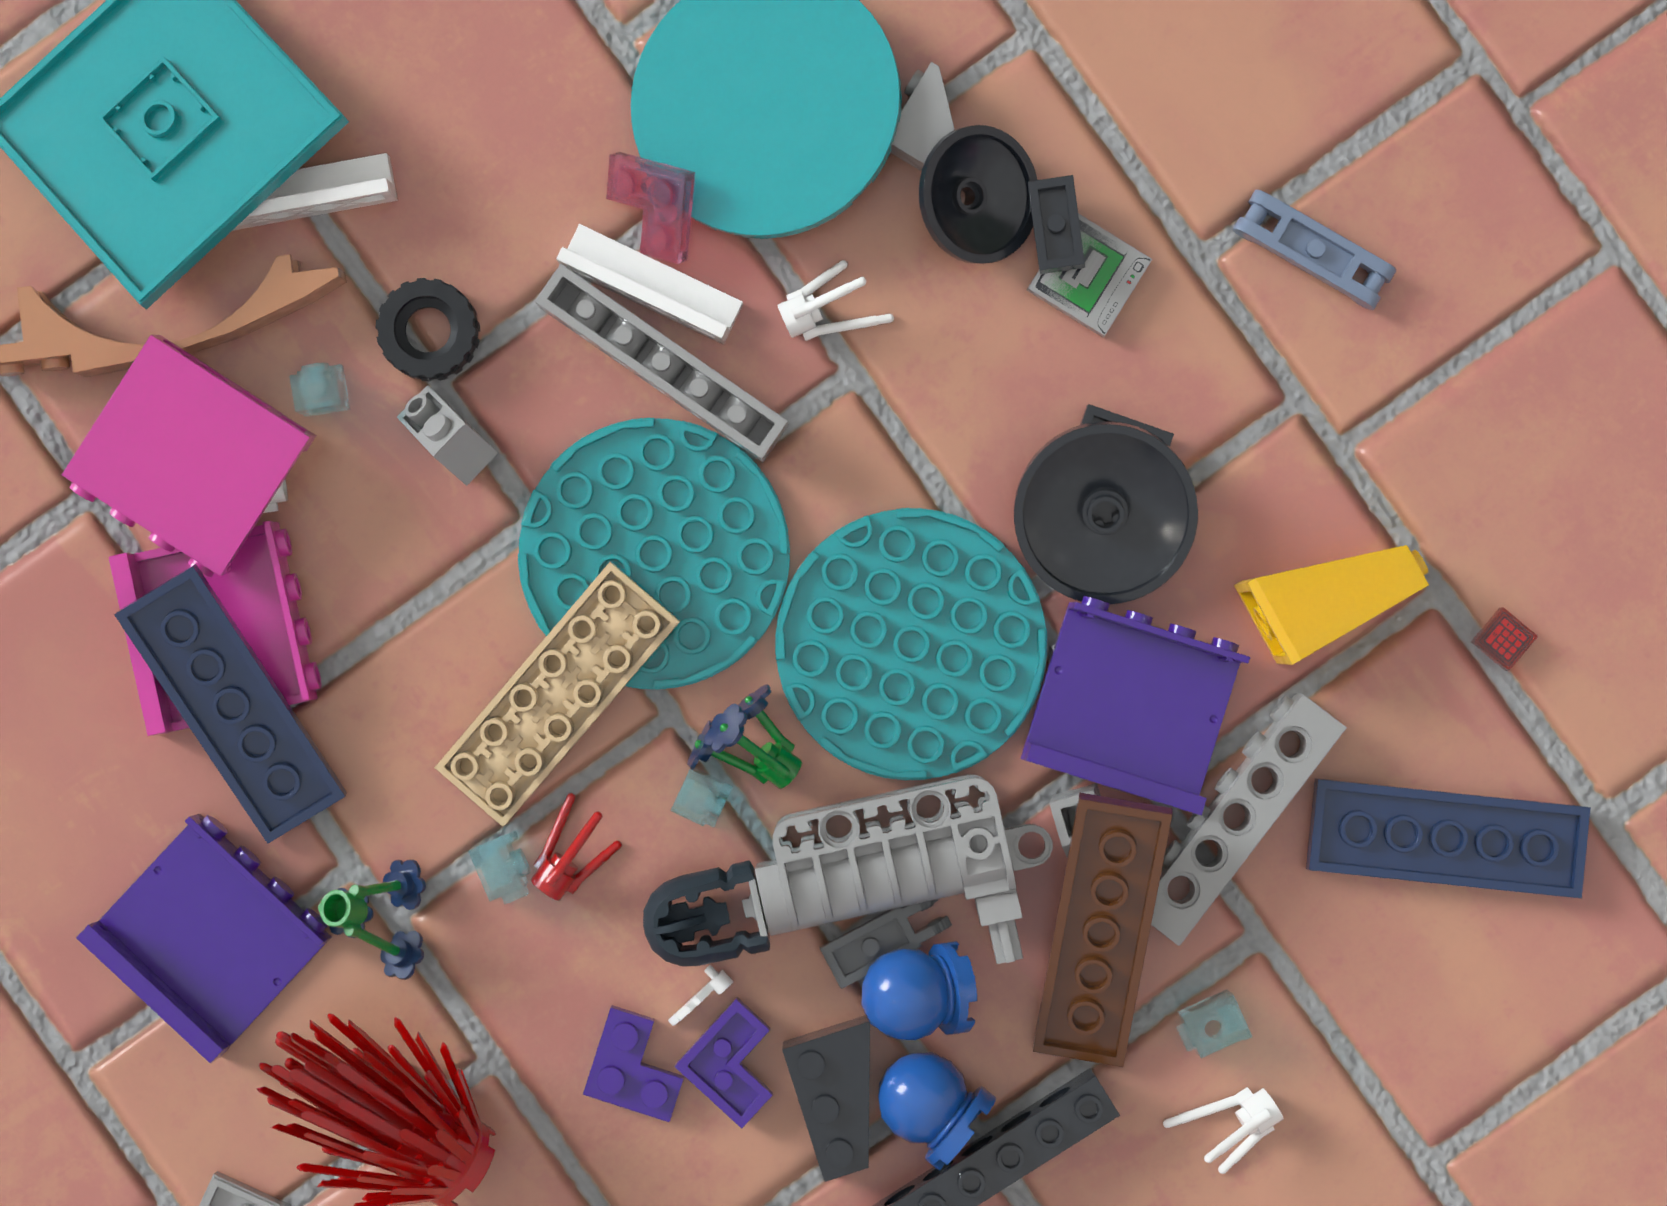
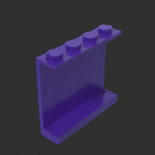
[1020,596,1250,816]
[76,814,332,1063]

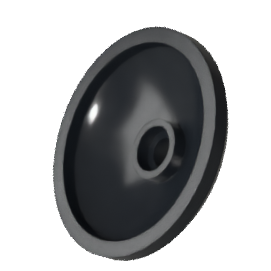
[919,125,1037,264]

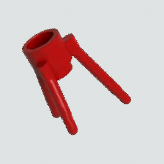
[531,793,622,901]

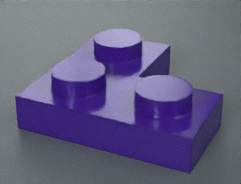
[675,997,773,1129]
[583,1005,684,1122]

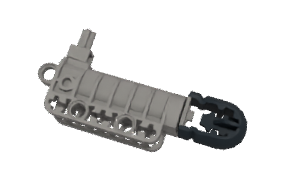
[643,774,1053,967]

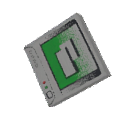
[1027,213,1152,338]

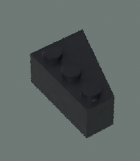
[782,1015,870,1182]

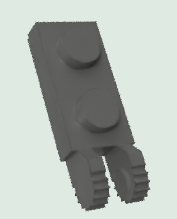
[820,899,952,989]

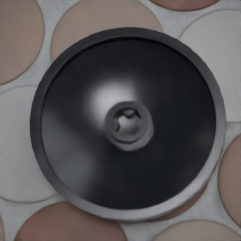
[1014,422,1198,604]

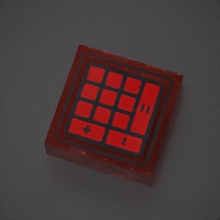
[1471,607,1538,671]

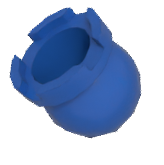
[861,941,977,1040]
[878,1052,996,1171]

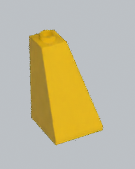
[1234,545,1429,665]

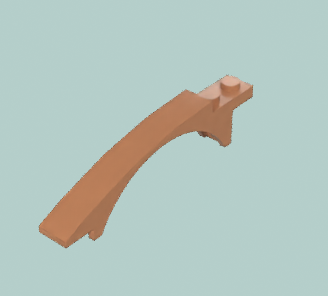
[0,254,347,377]

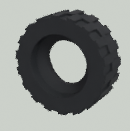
[375,278,481,382]

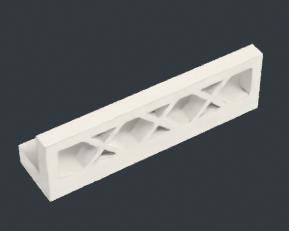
[232,153,398,231]
[556,224,743,344]

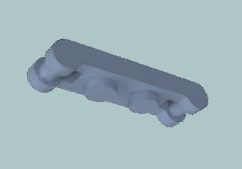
[1233,189,1396,310]

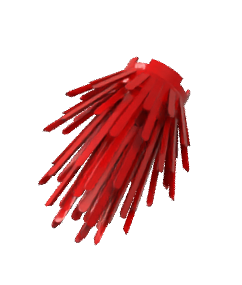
[257,1014,496,1206]

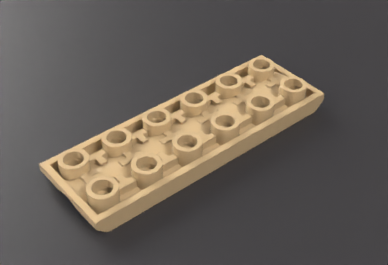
[434,561,680,827]

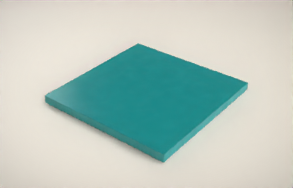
[0,0,349,310]

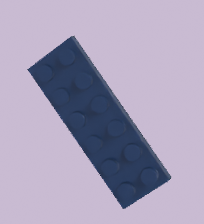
[114,564,347,844]
[1306,778,1591,899]

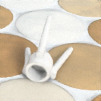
[778,260,894,341]
[1163,1087,1284,1174]

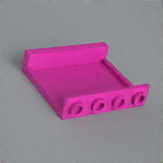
[62,335,317,577]
[108,521,322,736]

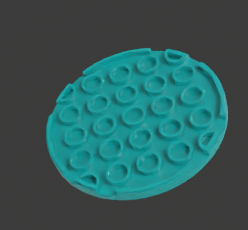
[631,0,902,239]
[518,418,790,690]
[775,508,1047,780]

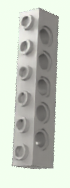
[534,264,789,463]
[1151,693,1347,946]

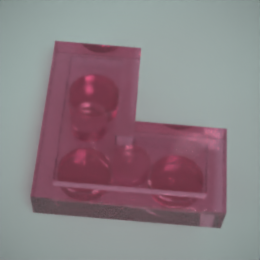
[606,152,695,264]

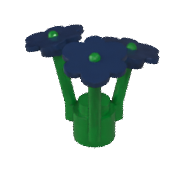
[687,684,802,789]
[318,860,426,980]

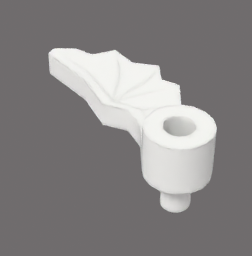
[668,965,733,1026]

